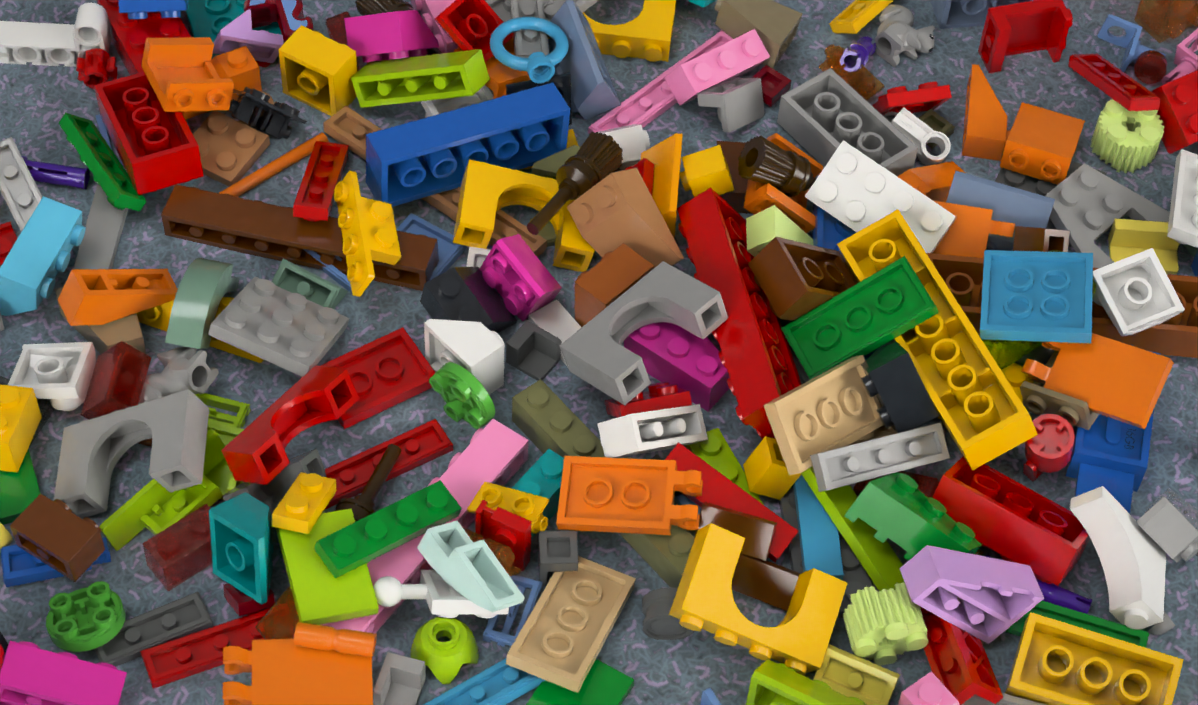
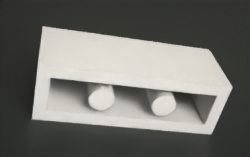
[597,404,708,458]

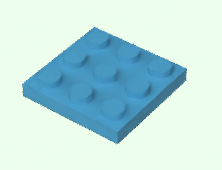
[980,250,1093,343]

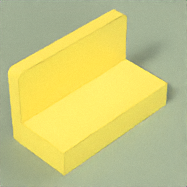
[1108,218,1180,274]

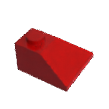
[434,0,513,63]

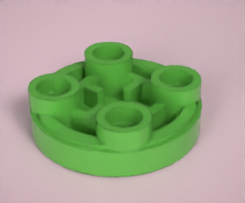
[429,362,495,430]
[46,581,126,652]

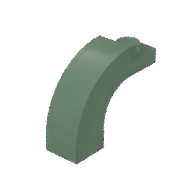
[165,258,240,349]

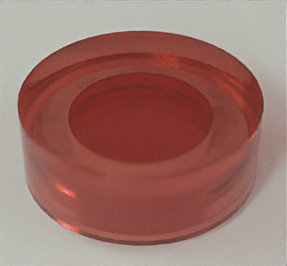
[1134,50,1168,84]

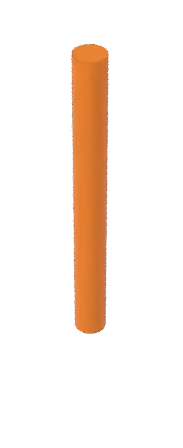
[219,132,329,197]

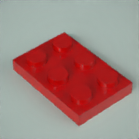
[320,327,435,429]

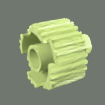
[1091,99,1164,173]
[843,582,929,666]

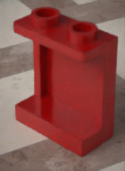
[978,0,1073,73]

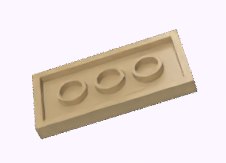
[763,355,883,475]
[506,556,636,693]

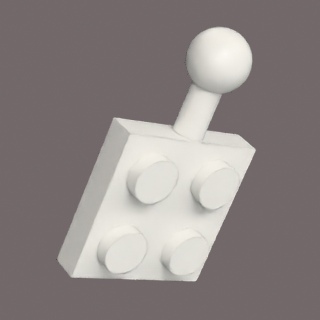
[373,570,509,618]

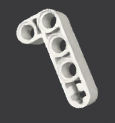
[0,2,112,67]

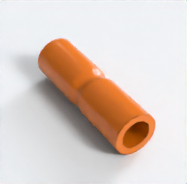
[294,622,377,658]

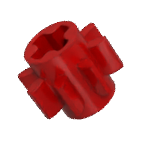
[76,48,118,89]

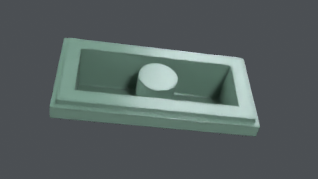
[271,259,348,309]

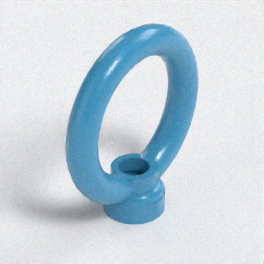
[490,17,569,83]

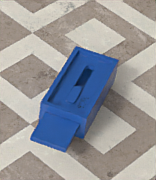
[1065,343,1161,514]

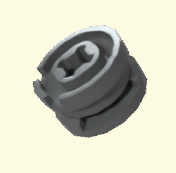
[642,587,694,640]

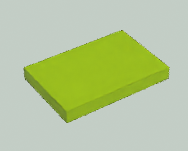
[276,508,379,625]

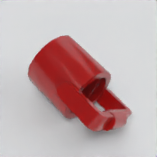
[1023,414,1075,482]

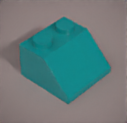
[209,492,273,605]

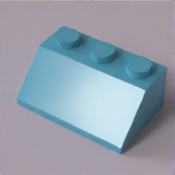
[0,196,86,316]

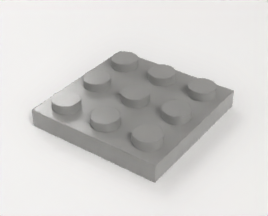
[208,277,350,377]

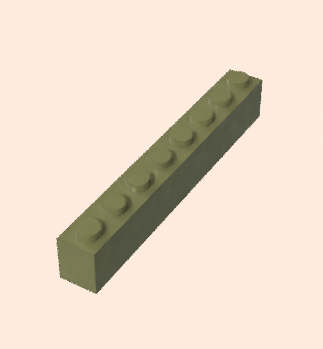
[512,379,695,588]

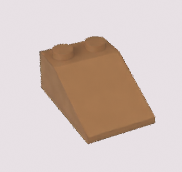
[567,168,684,268]

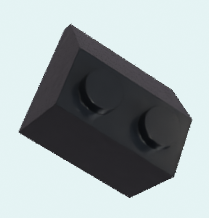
[420,267,517,333]
[861,339,939,433]

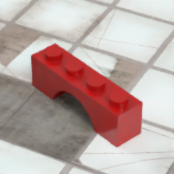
[221,365,360,485]

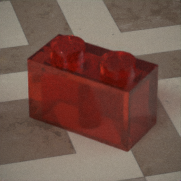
[80,341,152,420]
[142,504,212,591]

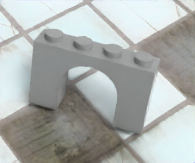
[559,261,728,405]
[54,389,209,519]

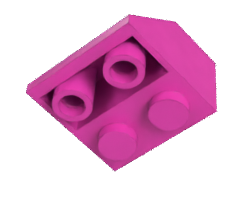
[344,10,439,63]
[479,234,562,321]

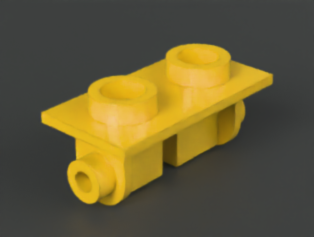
[467,482,549,534]

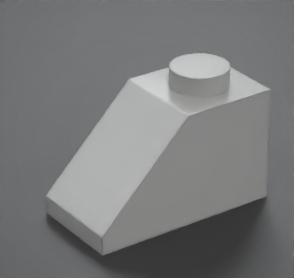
[1136,497,1198,563]

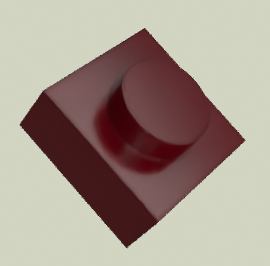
[752,65,792,107]
[223,583,275,616]

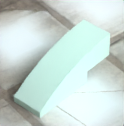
[417,520,525,612]

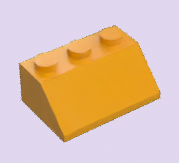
[641,133,683,239]

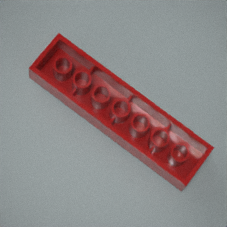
[677,187,802,440]

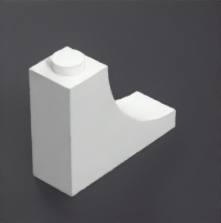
[1070,486,1166,630]

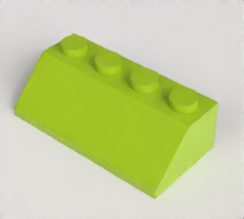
[746,659,866,705]

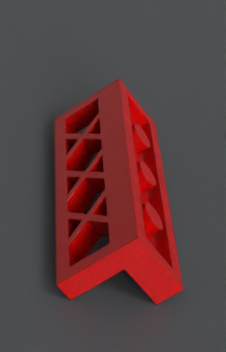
[920,607,1004,705]

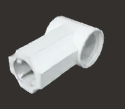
[891,107,951,166]

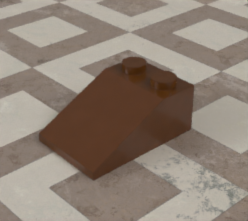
[748,237,858,321]

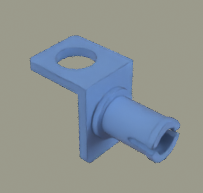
[1098,14,1166,73]

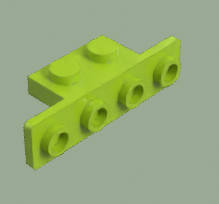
[99,429,225,551]

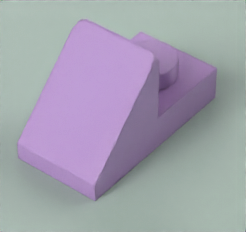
[213,9,284,63]

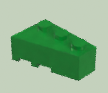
[844,472,982,561]

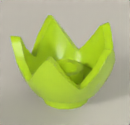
[410,617,479,685]

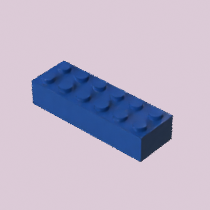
[366,83,570,207]

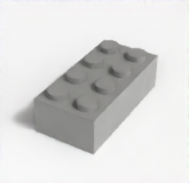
[777,68,918,176]

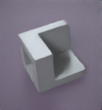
[373,652,426,705]

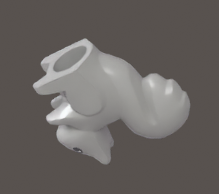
[875,4,935,67]
[132,346,219,405]

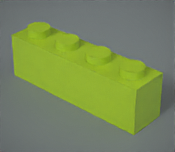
[351,49,490,108]

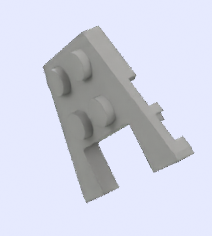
[1045,163,1170,268]

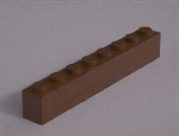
[161,184,439,291]

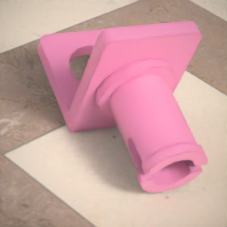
[1162,29,1198,85]

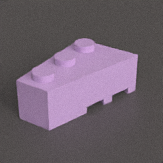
[900,545,1044,644]

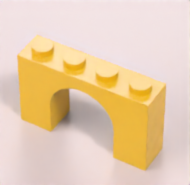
[547,0,677,62]
[453,159,595,272]
[669,523,848,675]

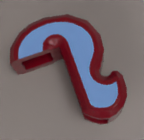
[244,0,314,43]

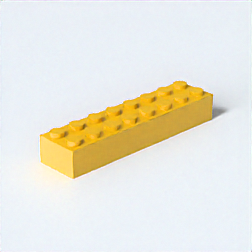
[837,210,1038,471]

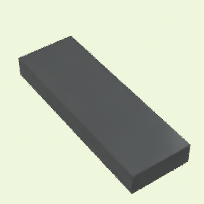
[94,592,213,667]

